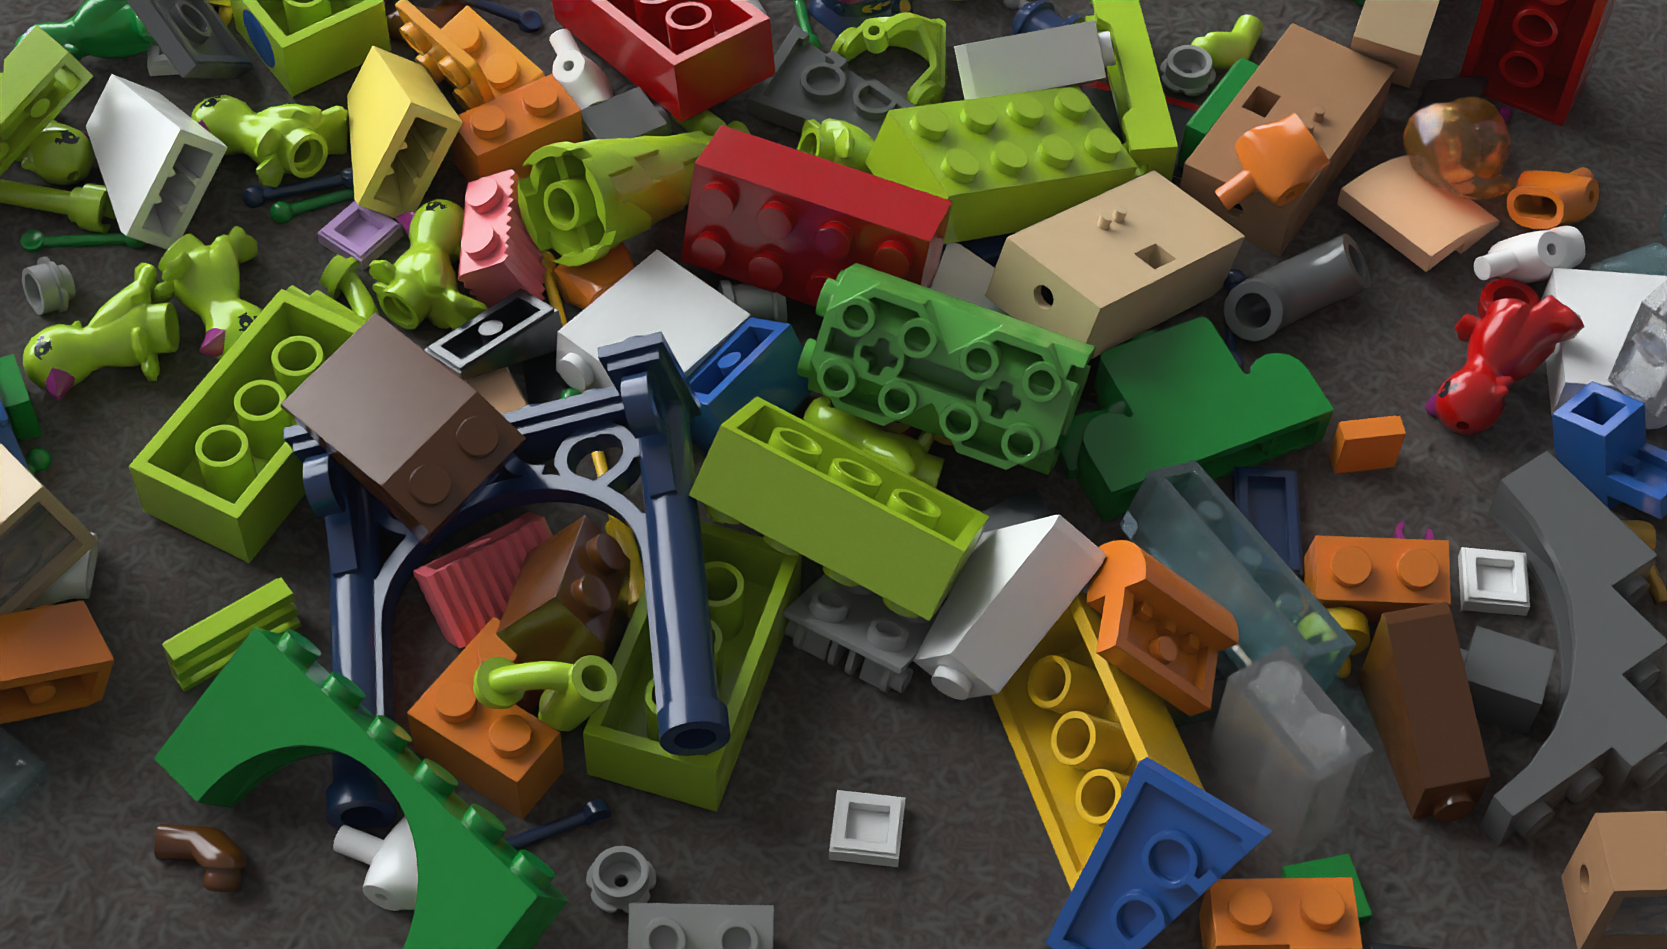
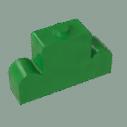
[1076,317,1334,522]

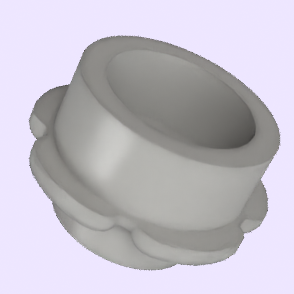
[1160,45,1216,96]
[22,257,76,315]
[586,846,656,913]

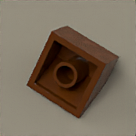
[496,515,631,722]

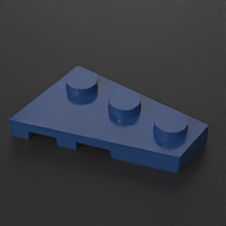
[1044,757,1272,949]

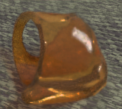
[1403,96,1516,200]

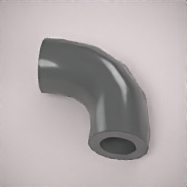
[1223,234,1371,341]

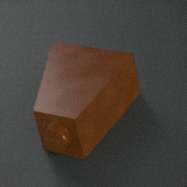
[1358,602,1490,822]

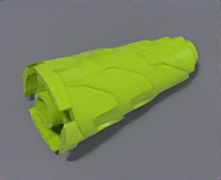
[518,130,713,267]

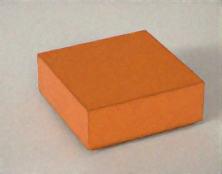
[1329,416,1406,474]

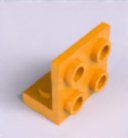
[395,0,545,111]

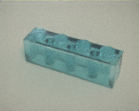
[1119,460,1356,712]

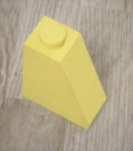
[347,46,463,219]

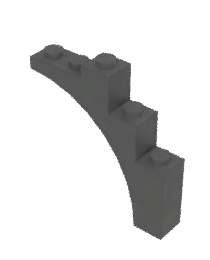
[1480,451,1667,846]

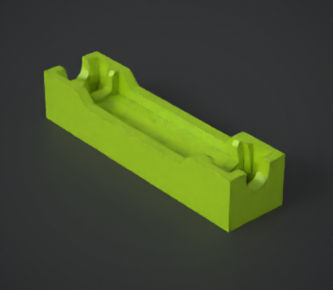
[1085,0,1178,182]
[0,25,93,176]

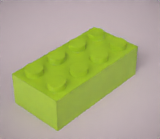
[865,85,1138,244]
[129,289,362,563]
[689,396,990,621]
[583,521,802,812]

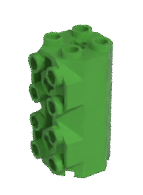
[797,263,1096,475]

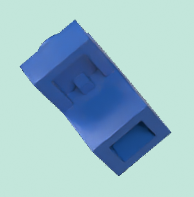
[1552,381,1667,519]

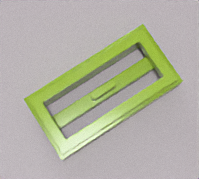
[162,577,301,692]

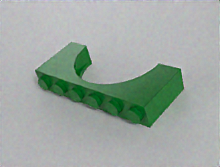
[154,627,569,949]

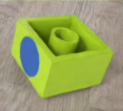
[230,0,391,97]

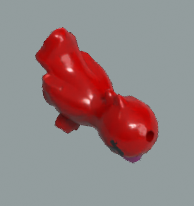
[1424,295,1585,435]

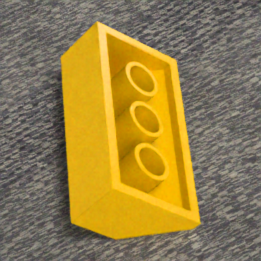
[991,591,1205,892]

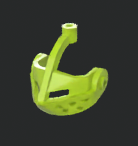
[831,12,948,106]

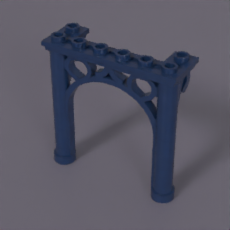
[284,331,731,830]

